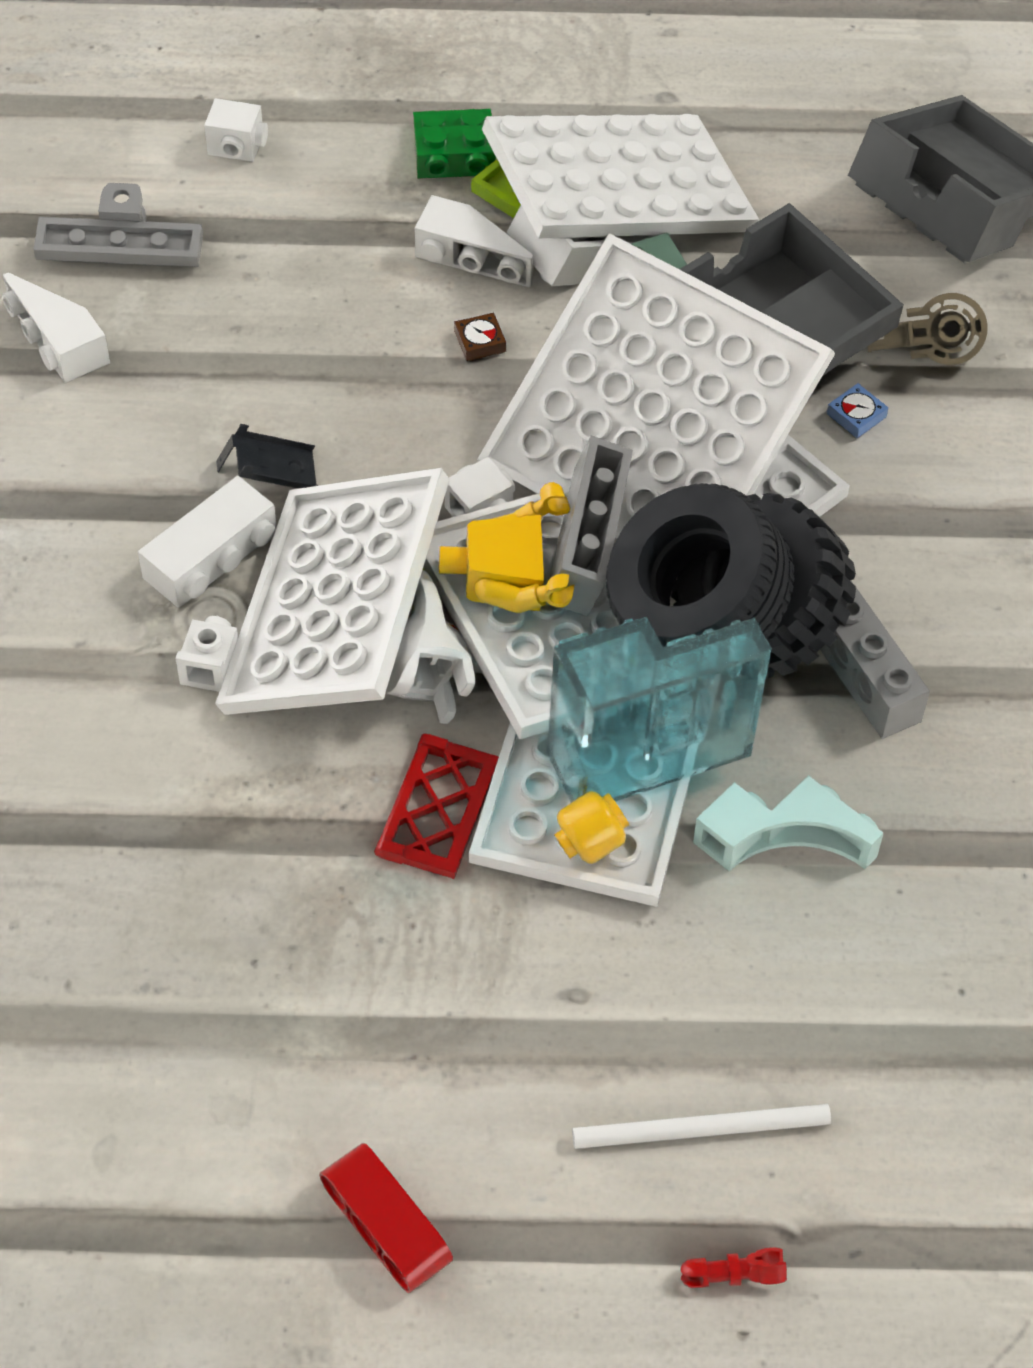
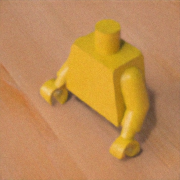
[438,482,575,613]

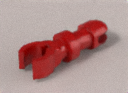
[680,1247,787,1288]

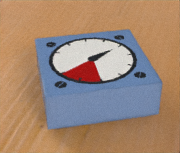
[827,383,889,438]

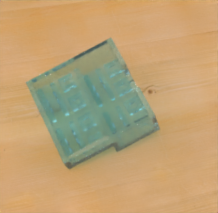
[547,616,772,802]

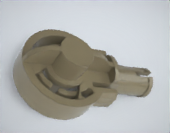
[867,293,988,365]

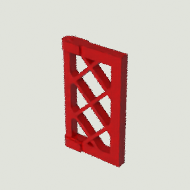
[374,733,499,879]

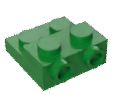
[413,109,496,179]

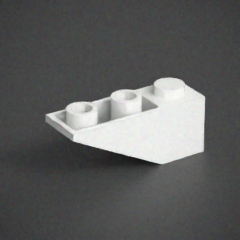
[414,195,533,287]
[2,272,110,383]

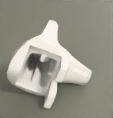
[386,570,482,724]

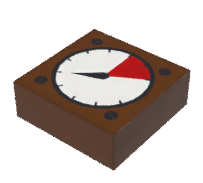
[454,312,506,361]

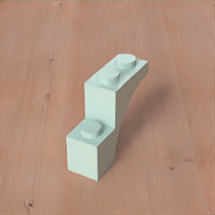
[693,775,883,871]

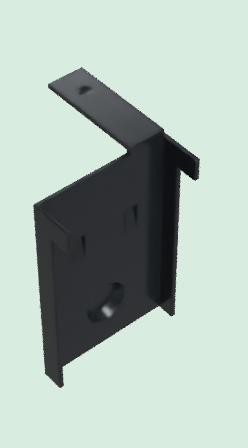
[216,424,318,489]

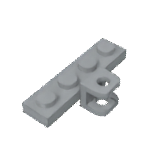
[33,183,203,267]

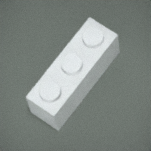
[138,475,277,609]

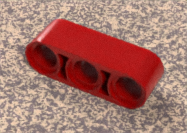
[319,1143,453,1293]

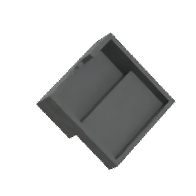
[848,95,1033,263]
[679,203,904,375]

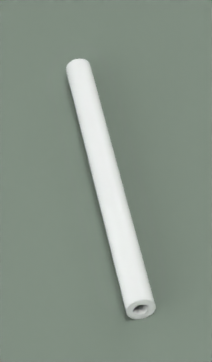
[572,1104,831,1149]

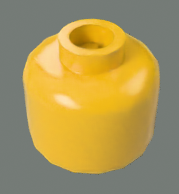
[554,791,629,864]

